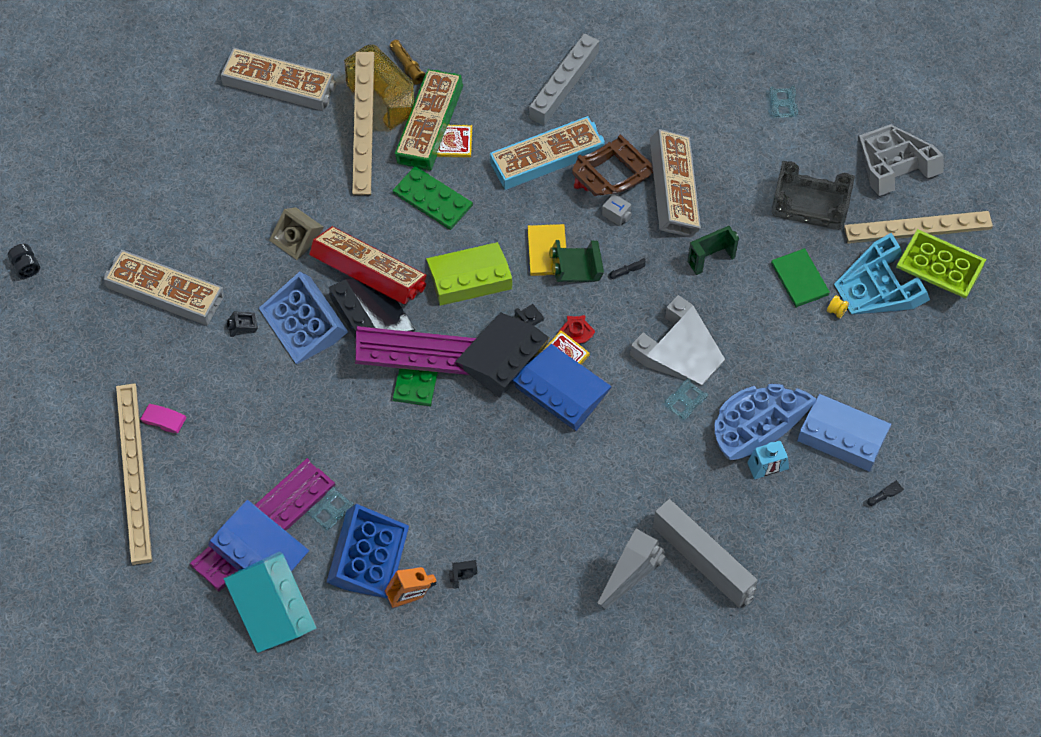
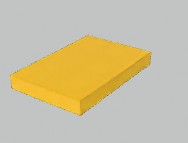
[528,224,566,276]

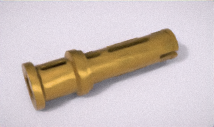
[389,40,426,85]

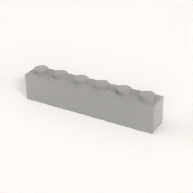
[529,33,599,126]

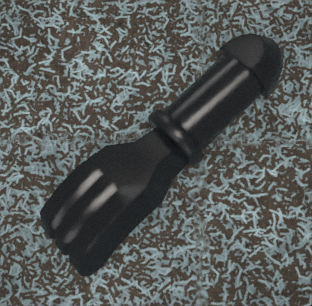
[609,258,646,279]
[867,480,904,506]

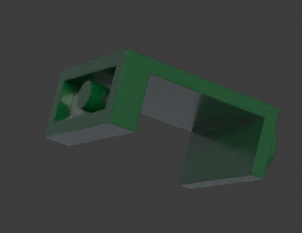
[687,225,739,275]
[549,240,604,282]

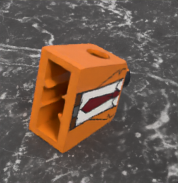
[385,567,436,608]

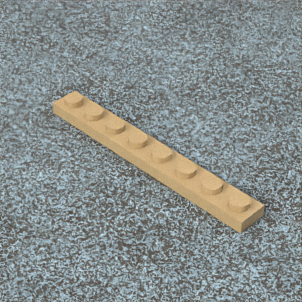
[352,52,374,195]
[844,211,993,244]

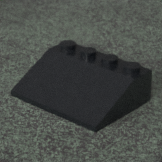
[329,278,415,339]
[455,312,550,398]

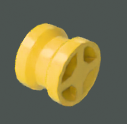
[827,295,849,319]

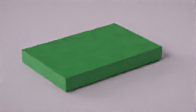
[771,248,830,307]

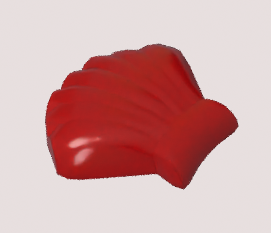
[558,315,595,344]

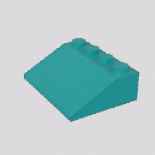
[223,552,316,653]

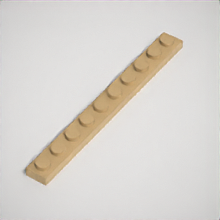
[116,383,153,565]

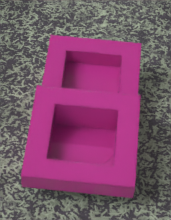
[140,404,187,433]

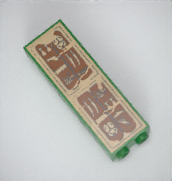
[395,69,463,171]

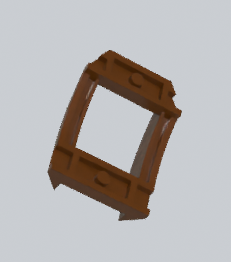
[572,134,653,196]

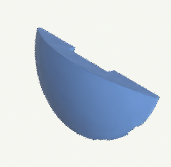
[715,384,817,460]

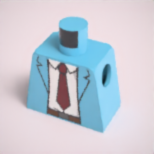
[747,441,789,480]

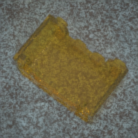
[344,44,414,130]

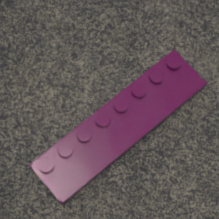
[355,326,476,375]
[190,458,335,592]

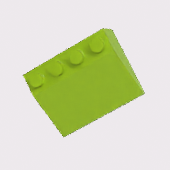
[896,229,986,299]
[426,242,512,306]

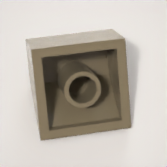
[269,207,324,260]

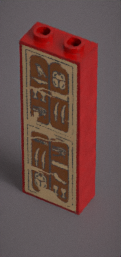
[309,226,427,305]

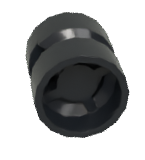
[7,243,40,279]

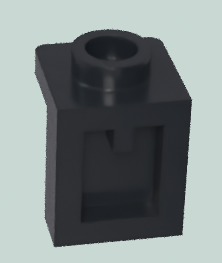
[514,304,544,326]
[226,311,258,337]
[449,560,477,588]

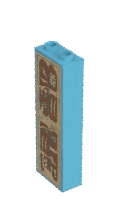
[490,116,605,190]

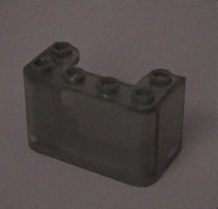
[771,161,855,230]

